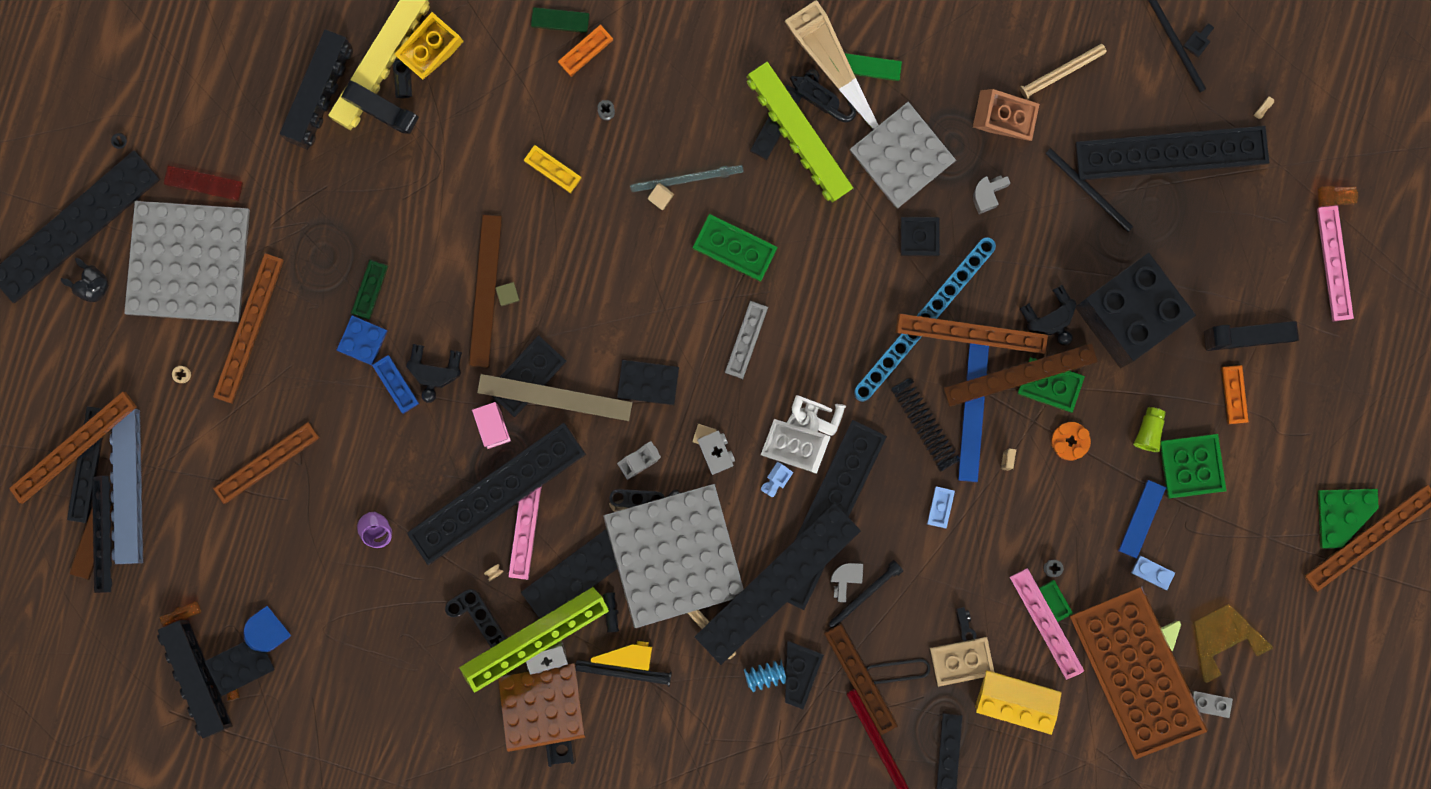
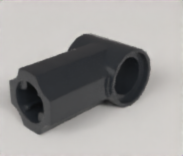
[392,59,413,99]

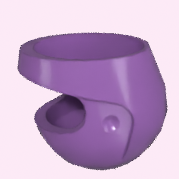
[357,512,392,548]

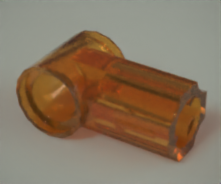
[1318,186,1358,208]

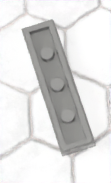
[725,301,768,379]

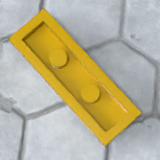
[524,145,582,194]

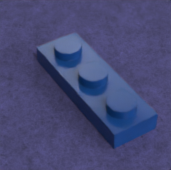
[372,355,420,414]

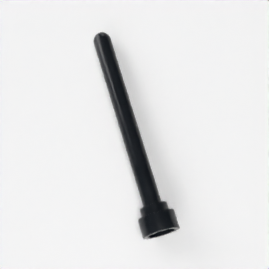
[829,560,904,628]

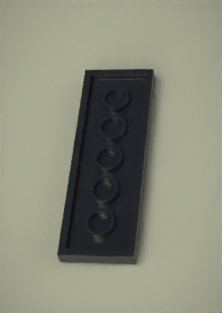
[521,529,618,618]

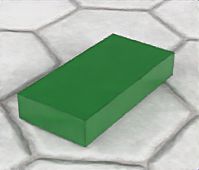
[1039,580,1073,622]

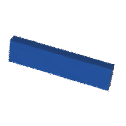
[1118,480,1166,558]

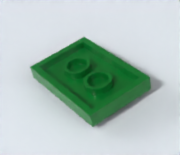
[1017,357,1085,413]

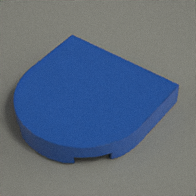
[244,606,291,652]

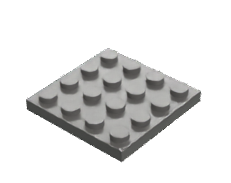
[849,102,956,209]

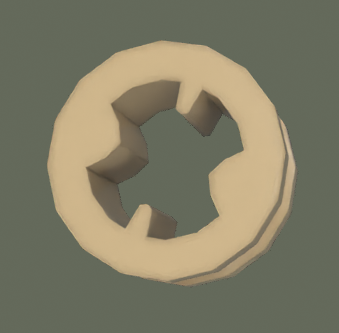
[172,366,191,383]
[484,564,504,581]

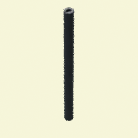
[1148,0,1206,93]
[1045,148,1133,232]

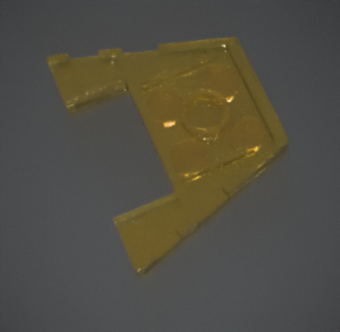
[1194,604,1273,683]

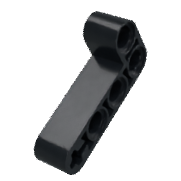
[341,80,419,134]
[445,589,507,648]

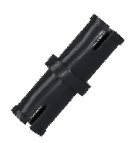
[603,593,619,633]

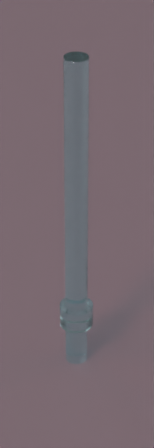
[630,165,744,192]

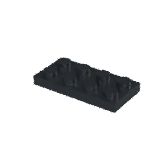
[492,335,567,417]

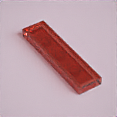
[164,166,243,201]

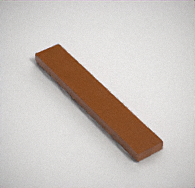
[213,422,320,504]

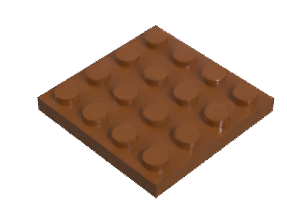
[498,663,585,752]

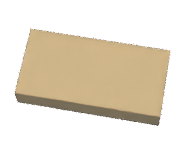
[1001,448,1016,471]

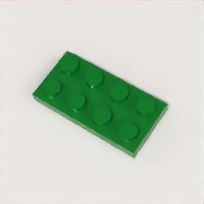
[693,214,778,282]

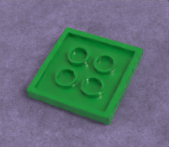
[1160,434,1226,499]

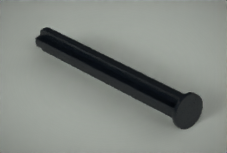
[575,660,672,687]

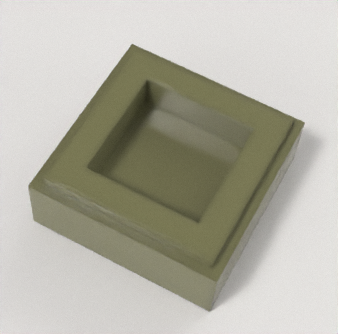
[496,282,520,307]

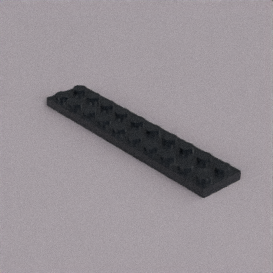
[1075,126,1270,180]
[0,150,160,303]
[788,420,887,610]
[407,423,586,565]
[695,503,861,665]

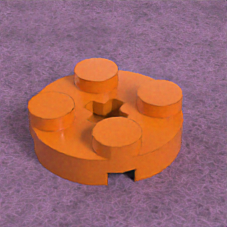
[1051,422,1091,461]

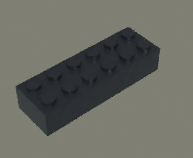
[280,29,353,150]
[157,620,233,739]

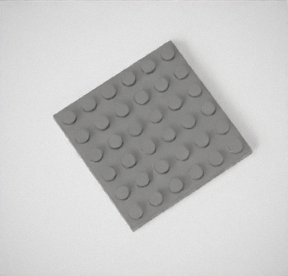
[124,201,250,323]
[603,484,744,628]

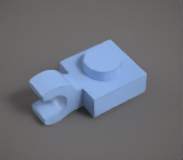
[761,462,793,497]

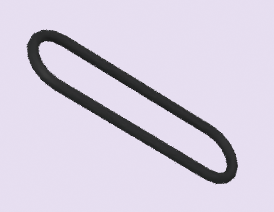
[866,659,930,684]

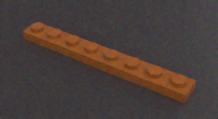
[213,253,284,404]
[895,314,1048,354]
[9,392,137,504]
[1304,485,1431,592]

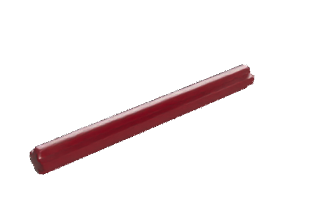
[847,689,909,789]

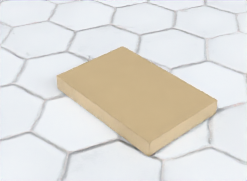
[930,637,994,687]

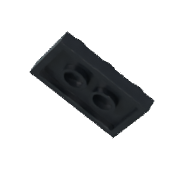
[617,360,679,405]
[204,642,275,697]

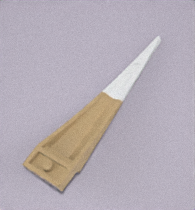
[785,0,879,130]

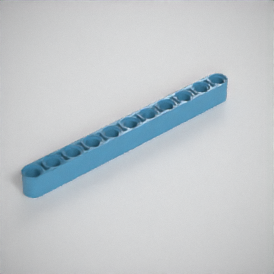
[854,238,996,402]

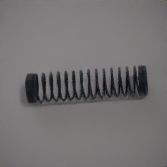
[891,378,960,472]

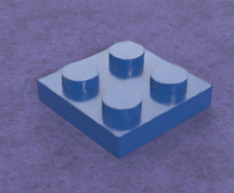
[337,316,388,365]

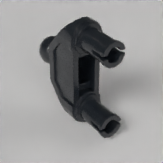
[1019,285,1077,346]
[406,344,462,403]

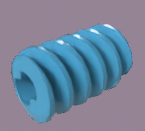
[744,660,786,692]

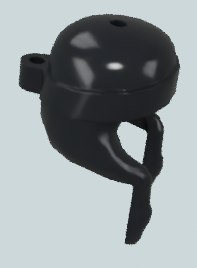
[61,258,109,302]

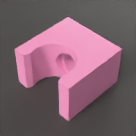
[472,402,511,449]

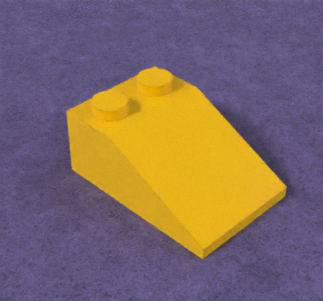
[394,12,463,80]

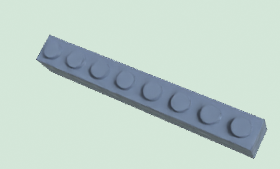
[110,409,143,564]

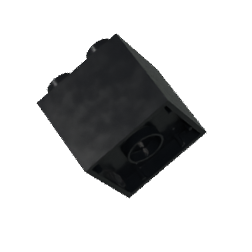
[1075,253,1196,369]

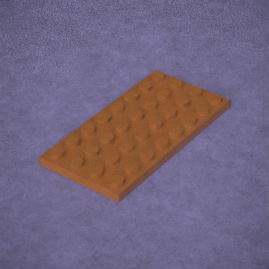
[1070,586,1208,759]

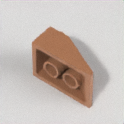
[973,89,1040,141]

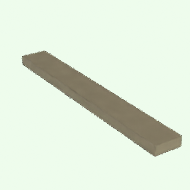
[477,374,632,421]

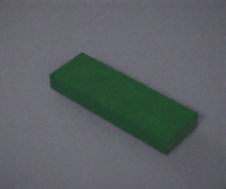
[531,7,590,33]
[351,260,389,320]

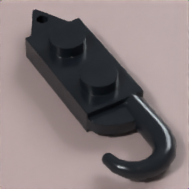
[790,75,856,122]

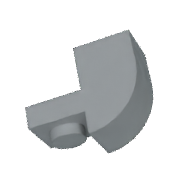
[973,176,1010,214]
[617,441,661,480]
[830,563,863,602]

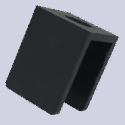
[546,740,576,767]

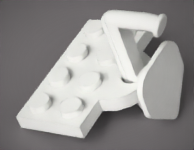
[761,395,846,474]

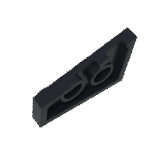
[785,641,824,709]

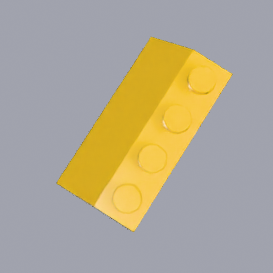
[975,670,1061,735]

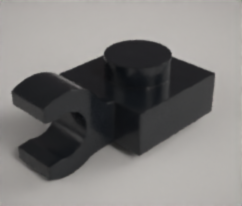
[1183,23,1214,58]
[955,607,977,641]

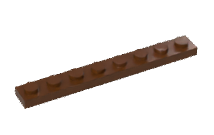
[944,344,1098,407]

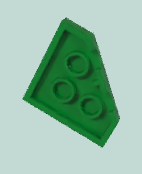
[1318,489,1379,548]

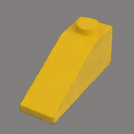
[591,641,652,670]

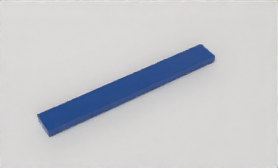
[958,343,989,482]

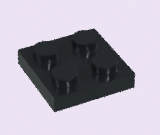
[901,217,940,256]

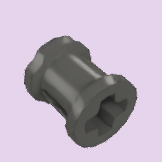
[597,100,615,121]
[1043,560,1064,577]

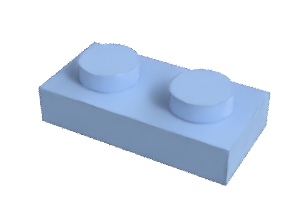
[927,487,955,529]
[1131,556,1175,590]

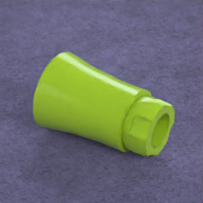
[1133,407,1166,452]

